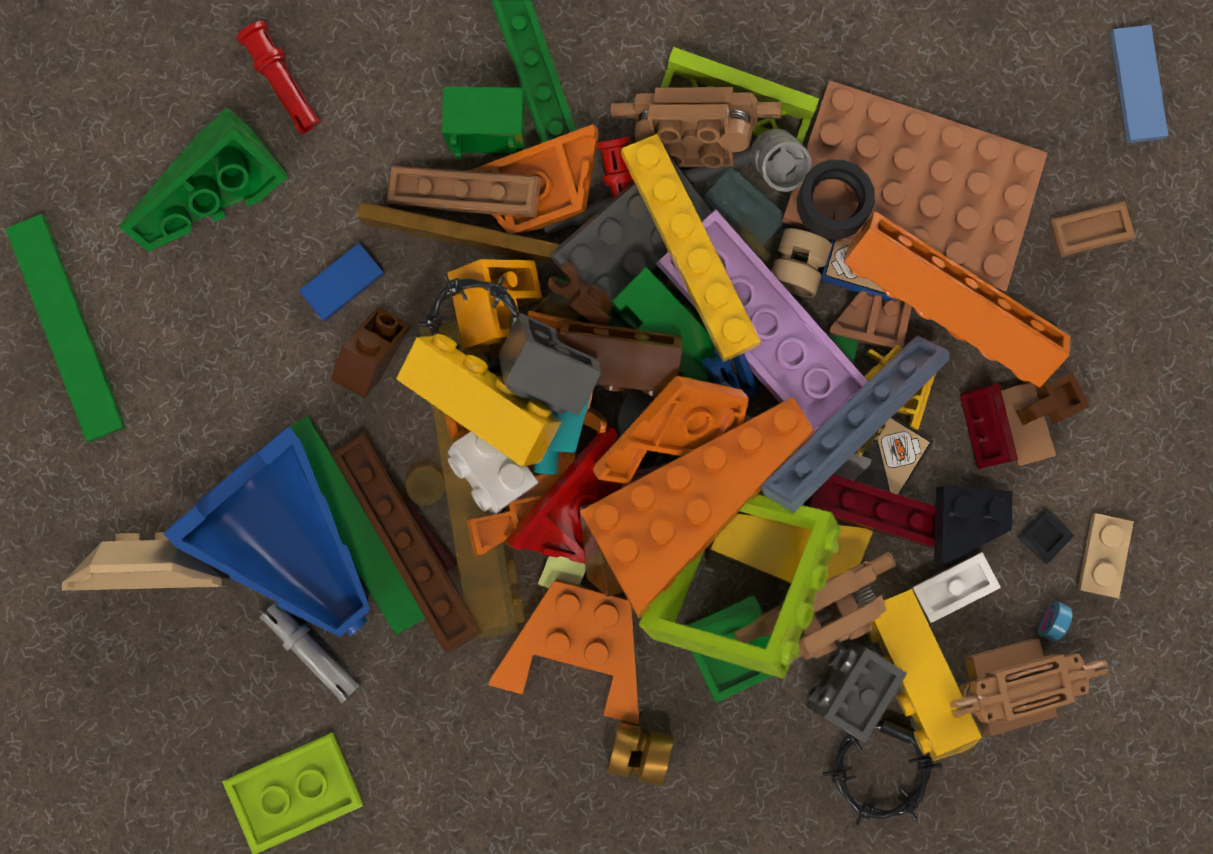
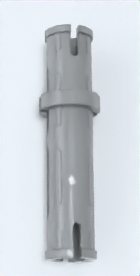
[260,602,360,704]

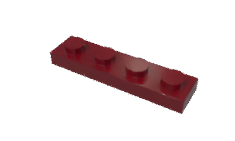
[803,474,935,549]

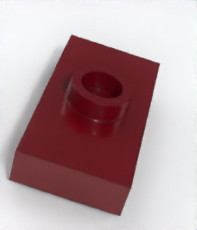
[960,384,1018,469]

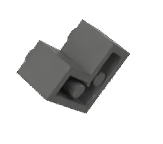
[498,313,602,416]

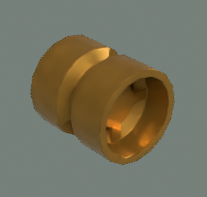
[607,722,674,787]

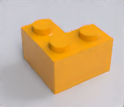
[448,259,542,349]

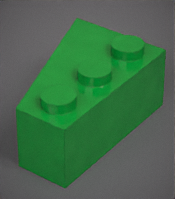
[612,267,716,382]

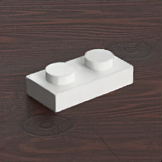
[910,552,1001,623]

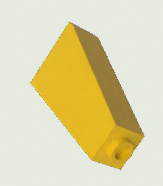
[709,514,873,584]

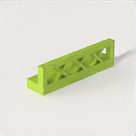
[660,47,819,144]

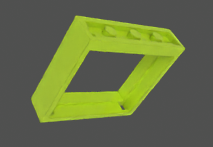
[639,494,841,679]

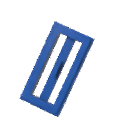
[702,350,758,398]

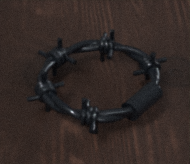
[418,274,525,373]
[822,717,942,825]

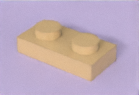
[1077,513,1134,598]

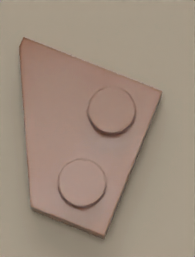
[828,291,912,350]

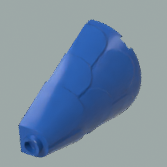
[163,426,370,637]

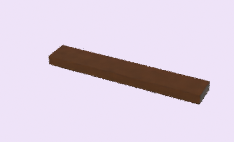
[331,432,482,654]

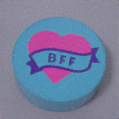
[1038,601,1073,642]

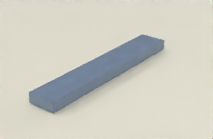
[761,335,950,513]

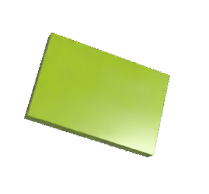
[222,732,364,854]

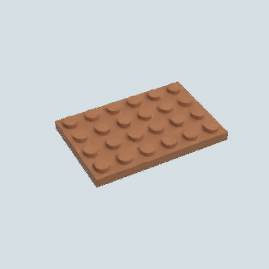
[782,80,1048,294]

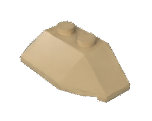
[62,532,230,591]

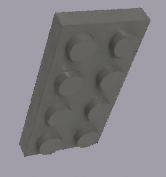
[549,154,712,303]

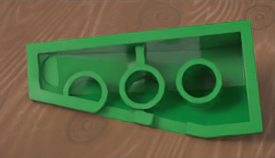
[119,107,288,252]

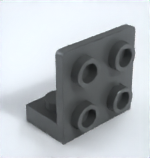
[806,641,907,743]

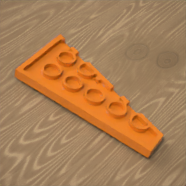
[580,397,814,618]

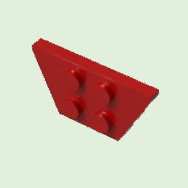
[505,425,622,564]

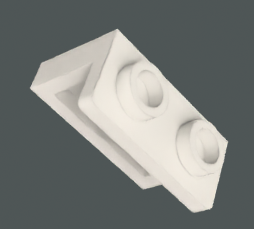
[448,432,538,515]

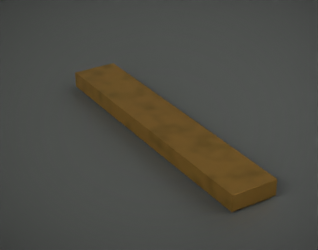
[357,202,561,265]

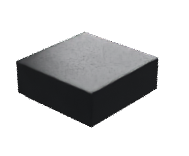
[1017,508,1074,564]

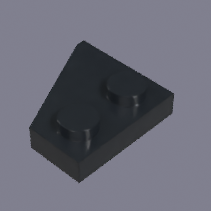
[934,486,1013,563]

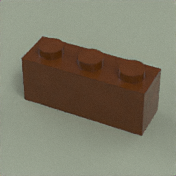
[559,320,682,397]

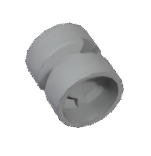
[750,128,812,192]

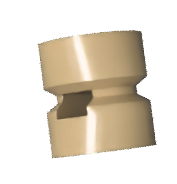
[771,228,832,298]

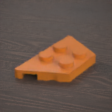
[468,124,599,236]

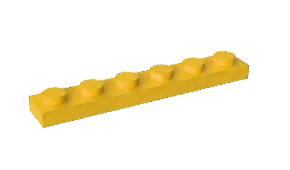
[621,134,761,362]

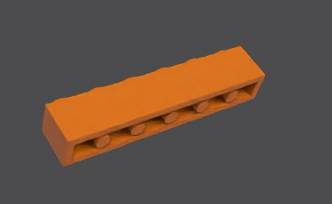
[843,211,1071,388]

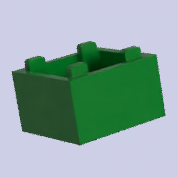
[442,87,526,159]
[684,595,789,703]

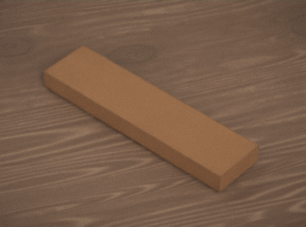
[386,166,542,218]

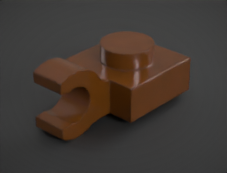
[548,261,612,325]
[1016,372,1090,425]

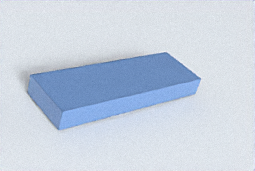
[1110,25,1168,143]

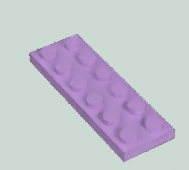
[656,210,868,434]

